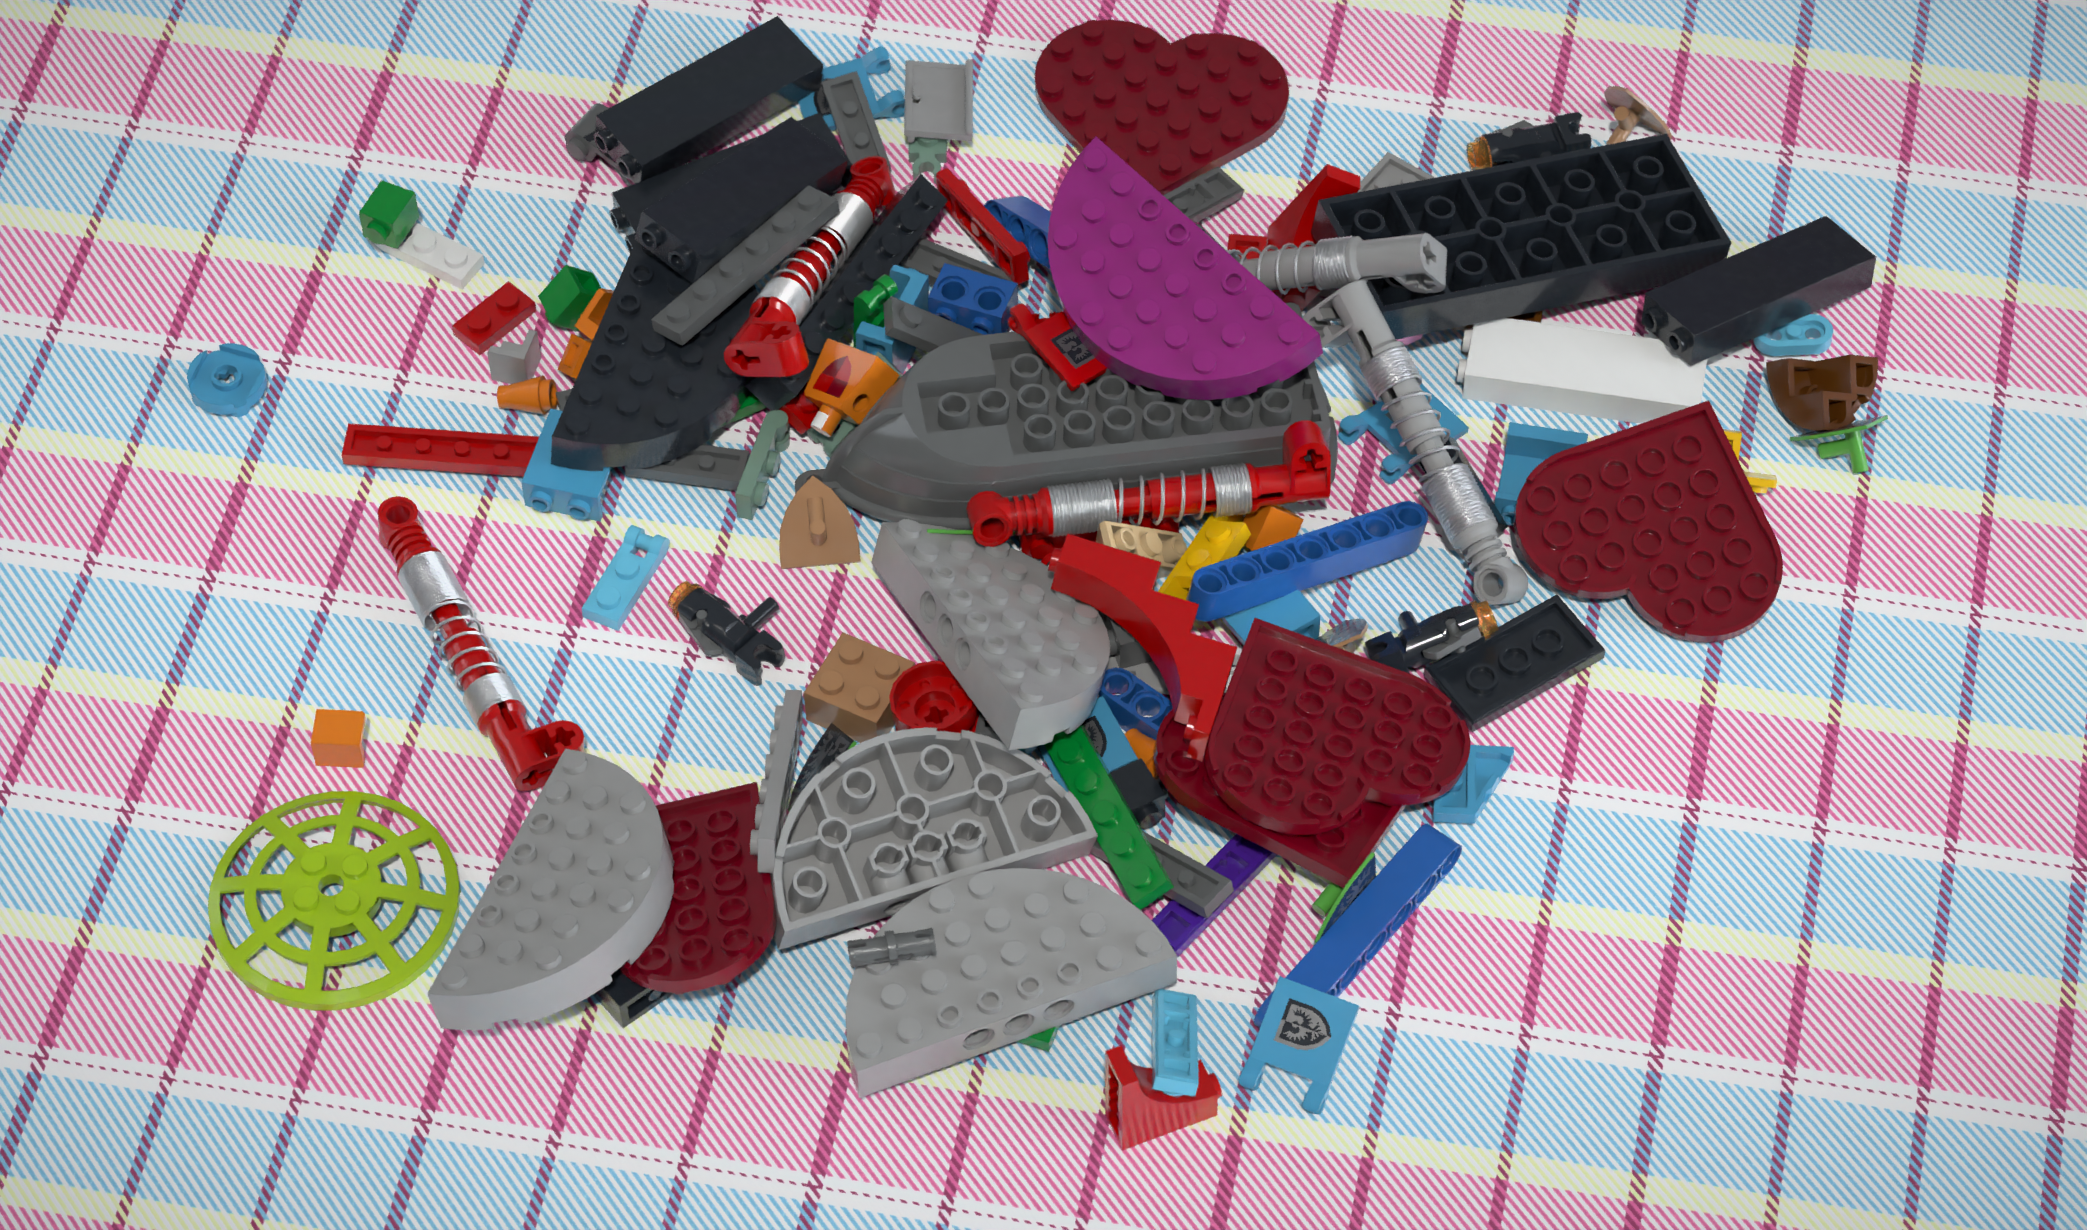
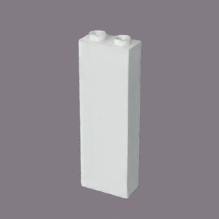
[1457,318,1707,424]

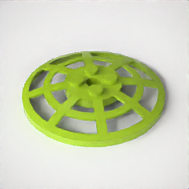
[208,791,461,1011]

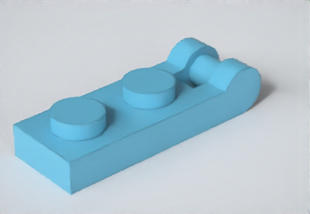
[582,525,670,631]

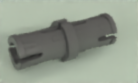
[847,928,936,968]

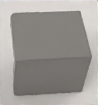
[487,330,541,384]

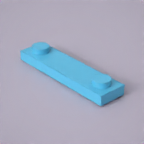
[1152,989,1198,1097]

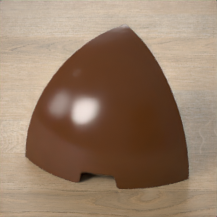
[1766,354,1878,431]

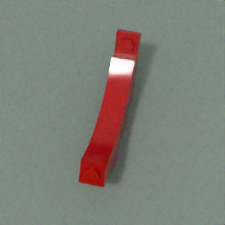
[1048,534,1237,762]

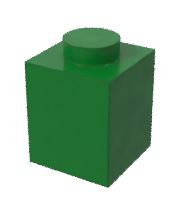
[359,180,419,249]
[538,265,601,331]

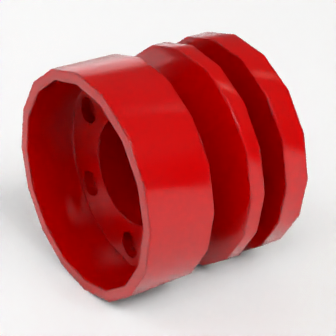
[889,660,979,733]

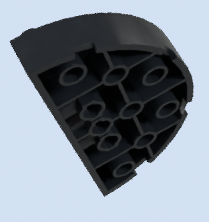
[551,199,758,471]

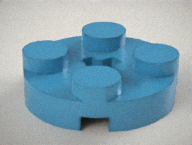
[187,343,267,417]

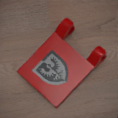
[1007,294,1108,391]

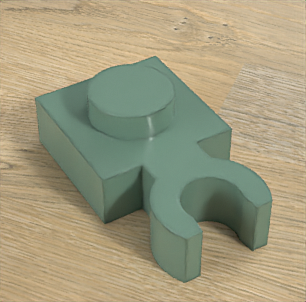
[908,137,948,183]

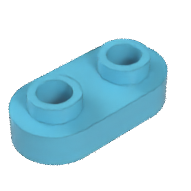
[1754,314,1833,356]

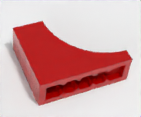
[1267,164,1361,311]
[1105,1045,1222,1151]

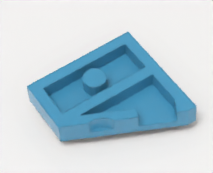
[1433,745,1514,824]

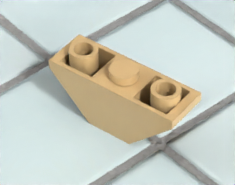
[1096,521,1187,579]

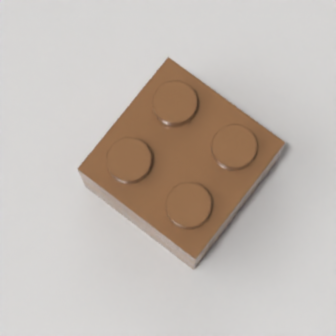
[804,632,915,743]

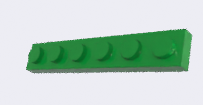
[1044,724,1174,910]

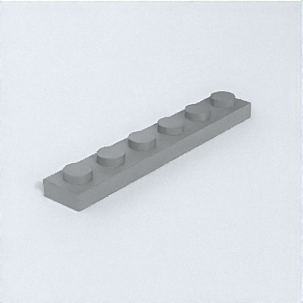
[750,689,803,873]

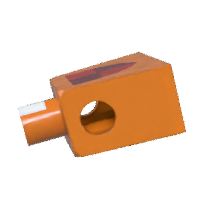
[804,338,900,437]

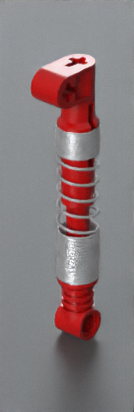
[724,156,896,377]
[966,420,1331,547]
[378,496,584,791]

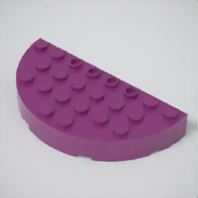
[1048,137,1323,400]

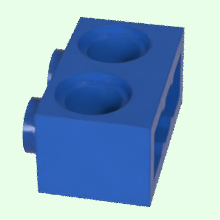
[928,263,1018,335]

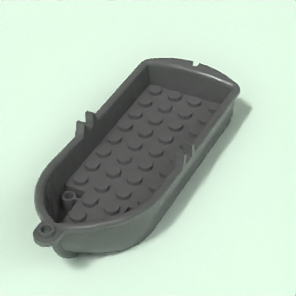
[795,302,1338,530]

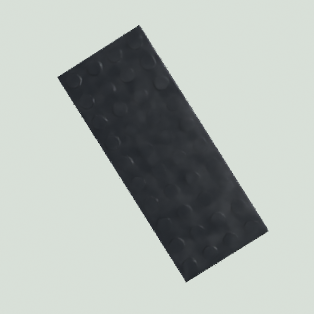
[1311,133,1732,340]

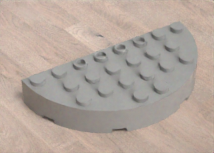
[871,519,1110,750]
[771,727,1098,950]
[427,749,674,1030]
[845,868,1177,1098]

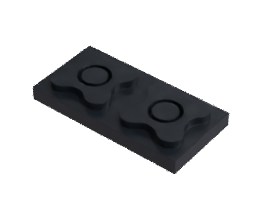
[1424,594,1605,732]

